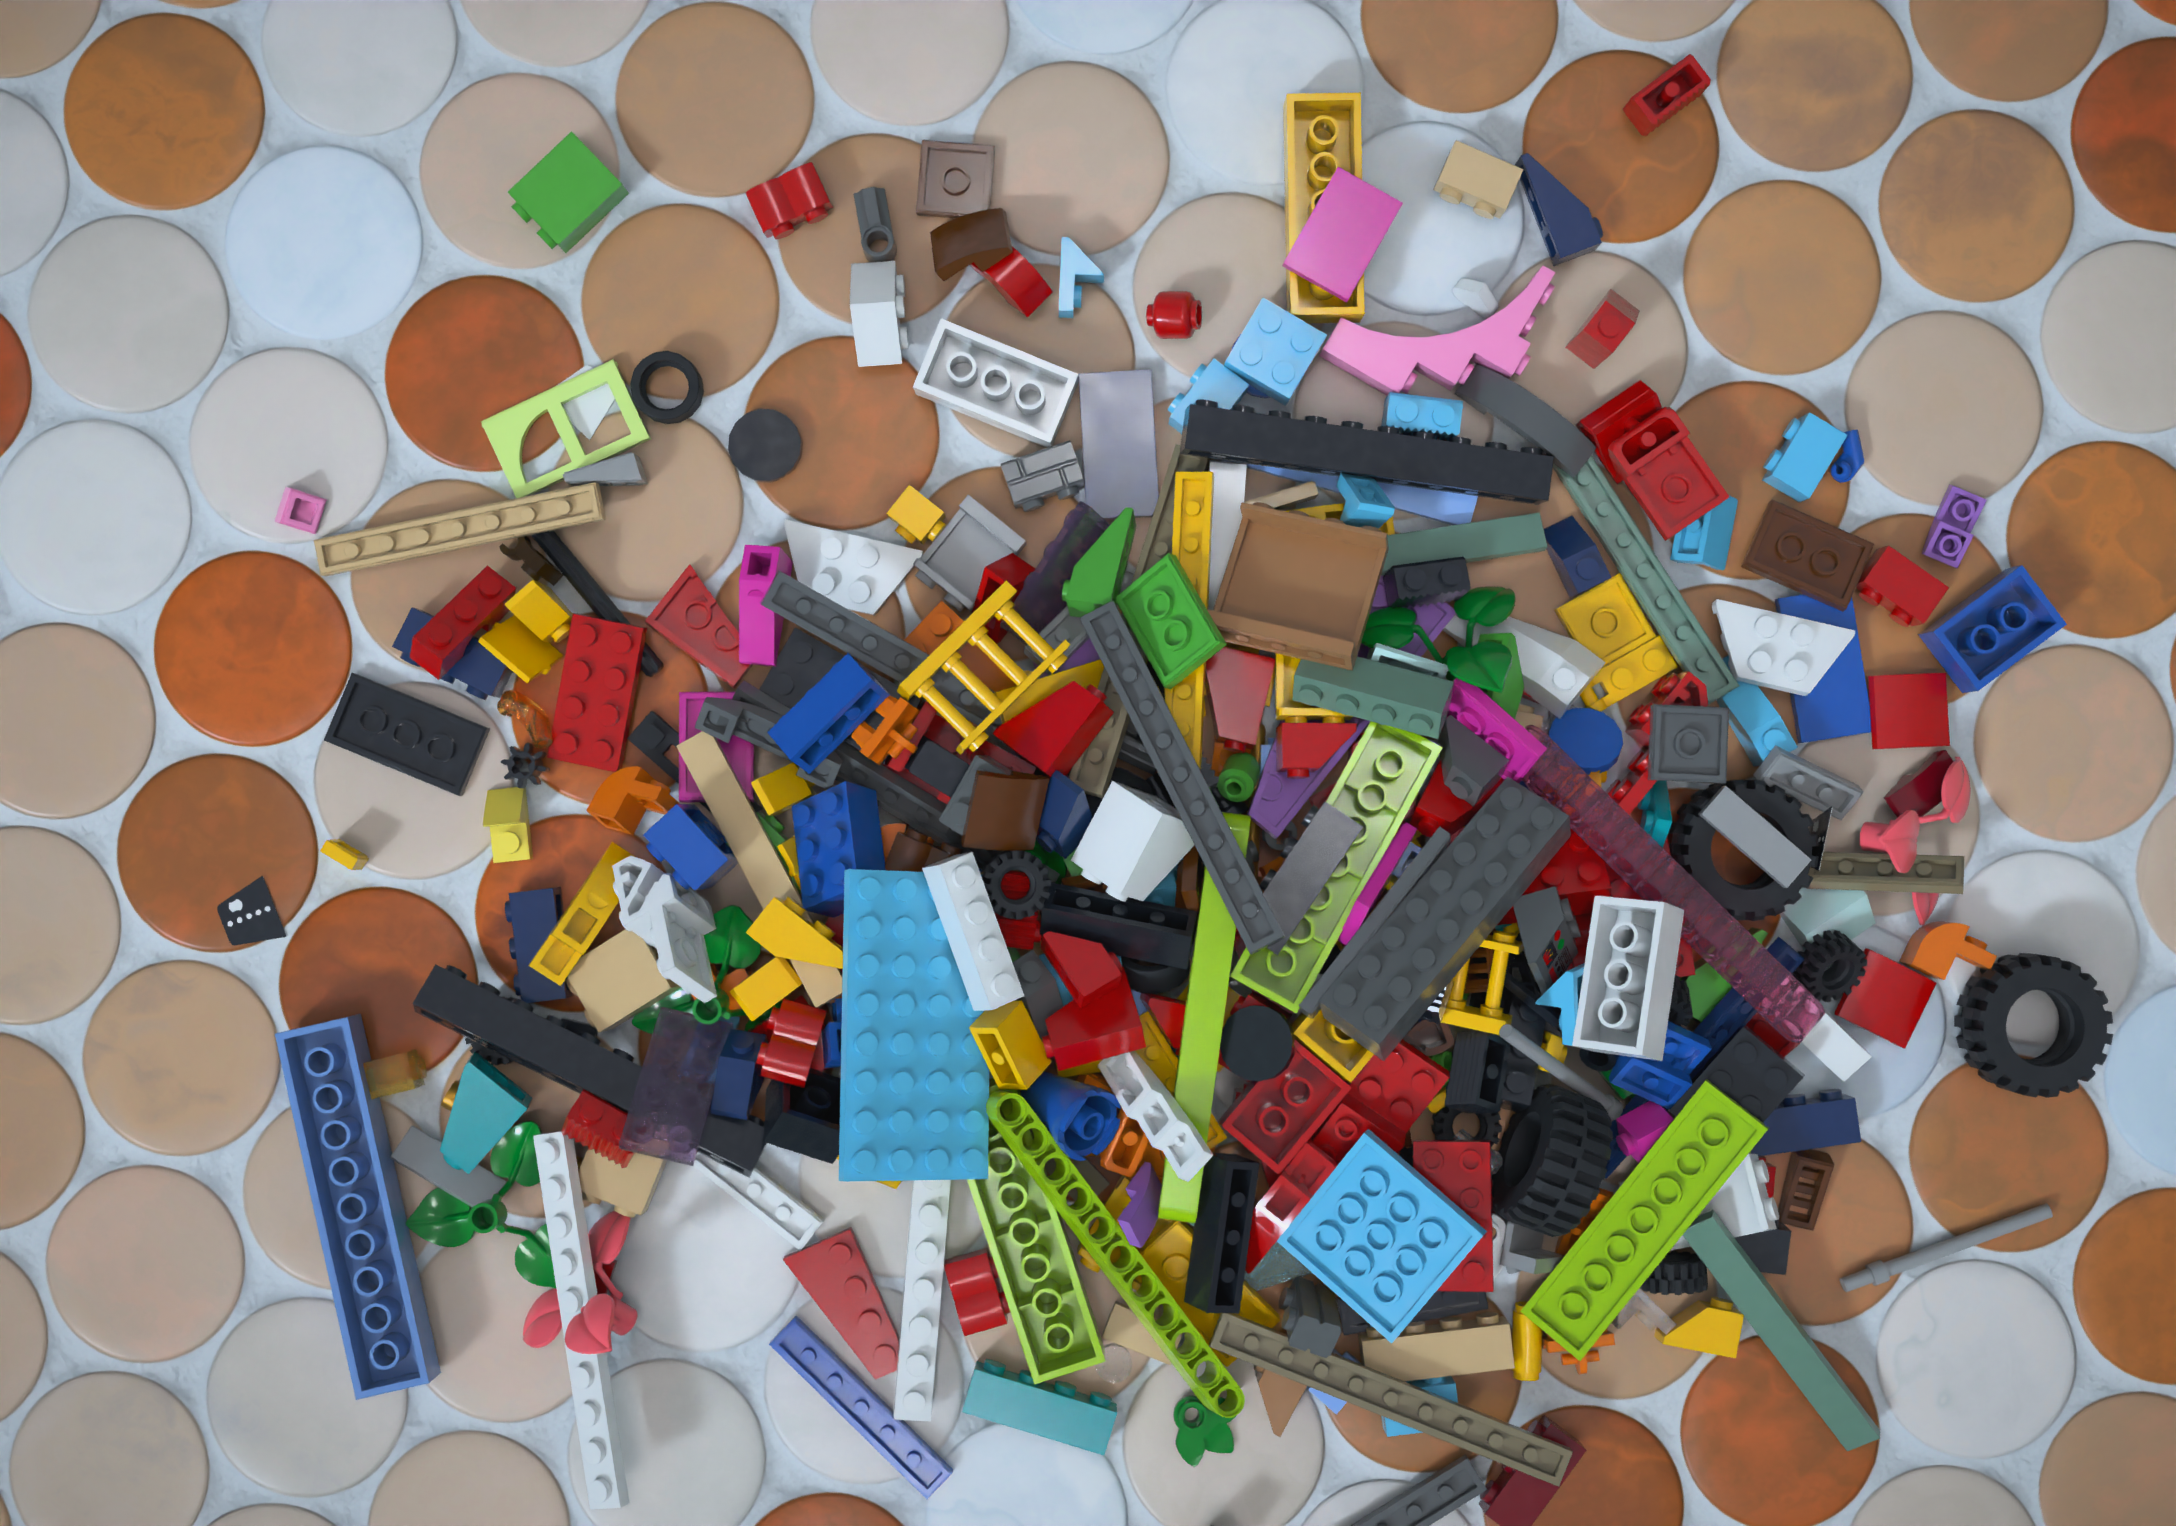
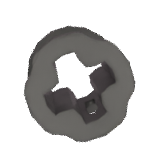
[1262,821,1297,850]

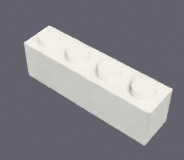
[922,852,1024,1011]

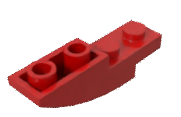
[1245,1140,1338,1274]

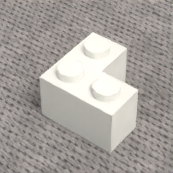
[850,261,909,367]

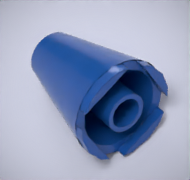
[1021,1071,1121,1161]

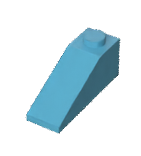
[1716,655,1798,767]

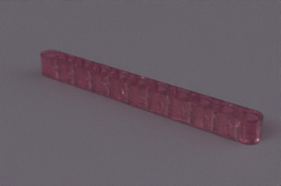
[1523,725,1825,1043]

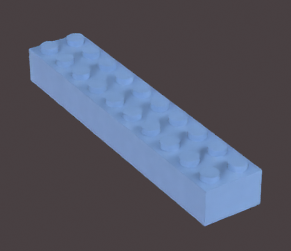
[275,1014,441,1400]

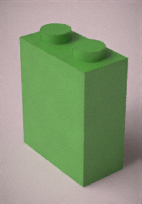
[508,131,629,253]

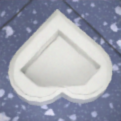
[1452,278,1498,319]

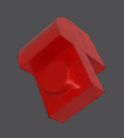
[970,246,1053,318]

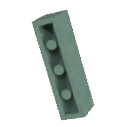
[1292,656,1454,739]

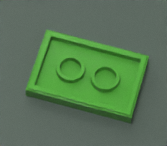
[1114,553,1227,689]

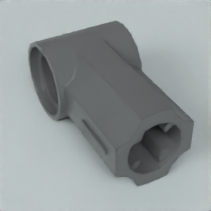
[853,187,897,262]

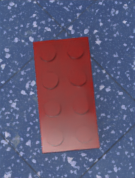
[547,613,648,772]

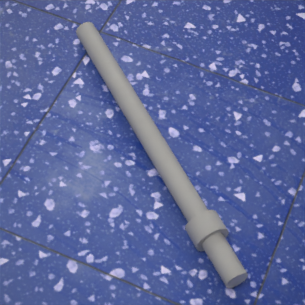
[1499,1024,1624,1120]
[1840,1203,2053,1292]

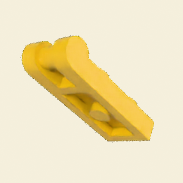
[1580,635,1678,712]

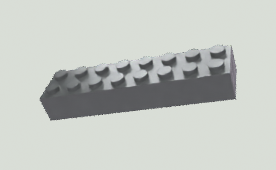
[1319,777,1571,1061]

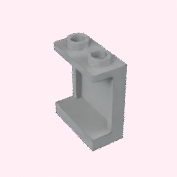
[913,495,1027,612]

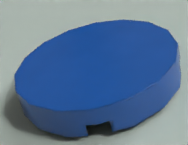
[1547,708,1623,775]

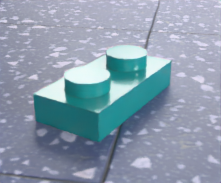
[1638,780,1672,850]

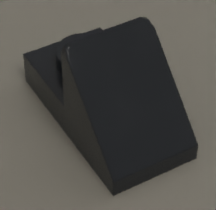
[905,735,970,797]

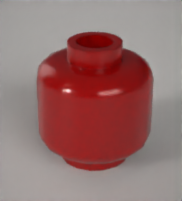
[1146,291,1202,339]

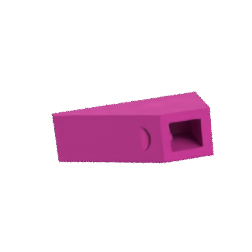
[739,545,793,666]

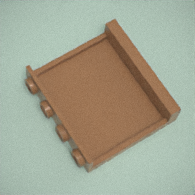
[1207,502,1389,671]

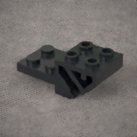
[759,628,922,764]

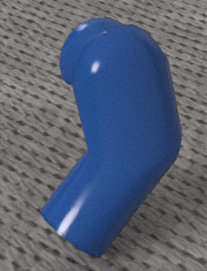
[1831,429,1864,483]

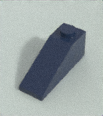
[1515,153,1603,266]

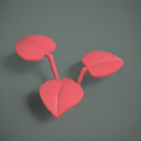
[1860,757,1971,925]
[523,1211,637,1354]

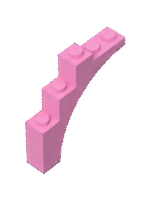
[1319,265,1555,396]

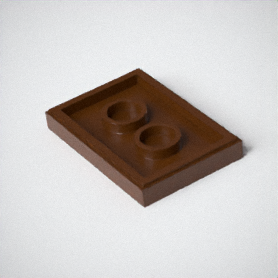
[1741,500,1874,612]

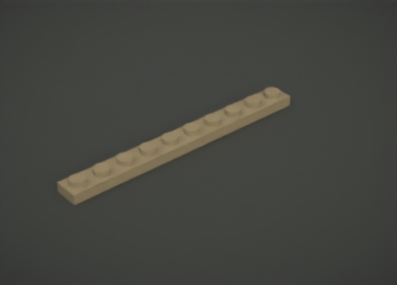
[1069,444,1212,798]
[1209,1313,1573,1487]

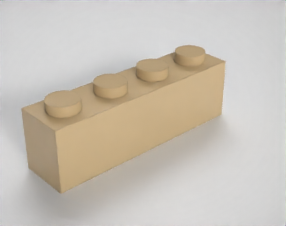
[1358,1312,1515,1382]

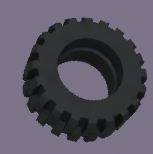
[1668,779,1819,921]
[1954,953,2113,1098]
[1492,1084,1613,1237]

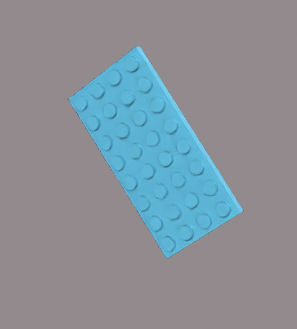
[839,869,989,1182]

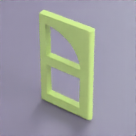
[481,359,651,498]

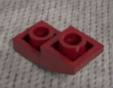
[1884,750,1954,818]

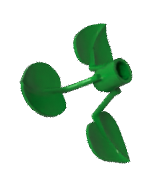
[1361,586,1516,693]
[632,905,783,1038]
[405,1121,556,1288]

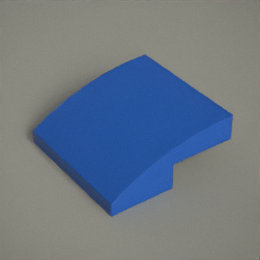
[1609,1021,1712,1110]

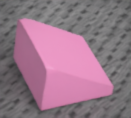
[275,487,327,534]

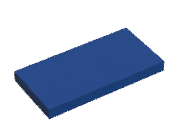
[1775,595,1871,743]

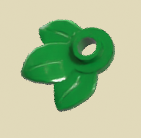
[1173,1395,1237,1467]

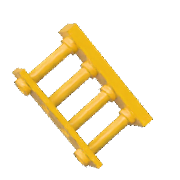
[897,580,1071,755]
[1441,931,1524,1035]

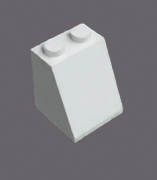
[1071,781,1194,902]

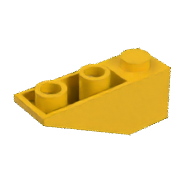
[746,896,843,969]

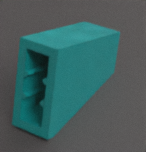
[439,1051,532,1174]

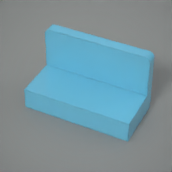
[1670,496,1738,570]

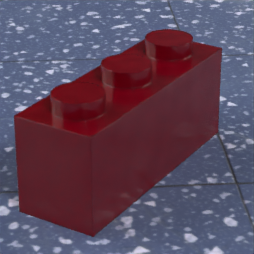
[1479,1415,1587,1526]

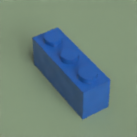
[767,653,890,774]

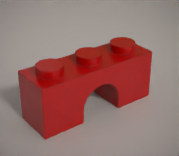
[410,565,516,680]

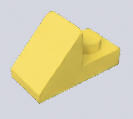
[483,787,533,863]

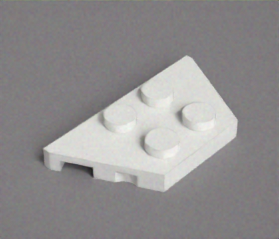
[784,519,924,616]
[1712,599,1855,696]

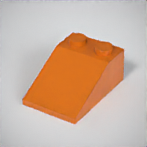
[904,600,1016,728]

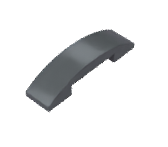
[1455,364,1597,478]
[694,697,843,789]

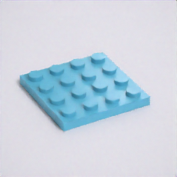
[1277,1129,1487,1343]

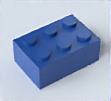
[1918,565,2067,693]
[792,781,886,918]
[643,804,738,891]

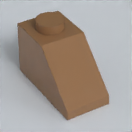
[1254,1365,1307,1437]

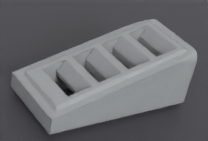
[563,452,647,486]

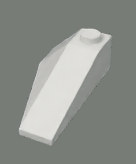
[1443,615,1606,719]

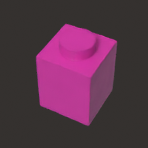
[1616,1101,1674,1163]

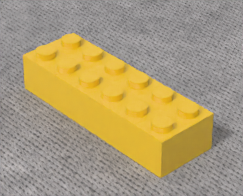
[1283,92,1365,324]

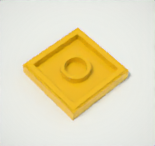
[1554,573,1656,666]

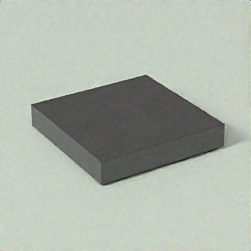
[1648,704,1729,783]

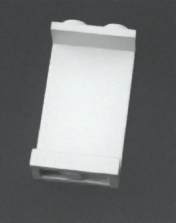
[1618,1154,1779,1251]

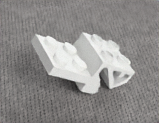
[612,855,717,1003]

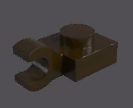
[499,536,564,586]

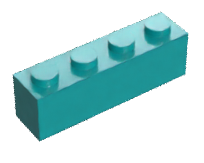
[962,1359,1117,1455]

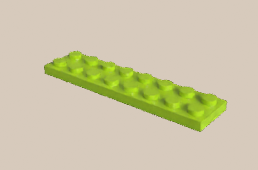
[1520,1079,1769,1361]

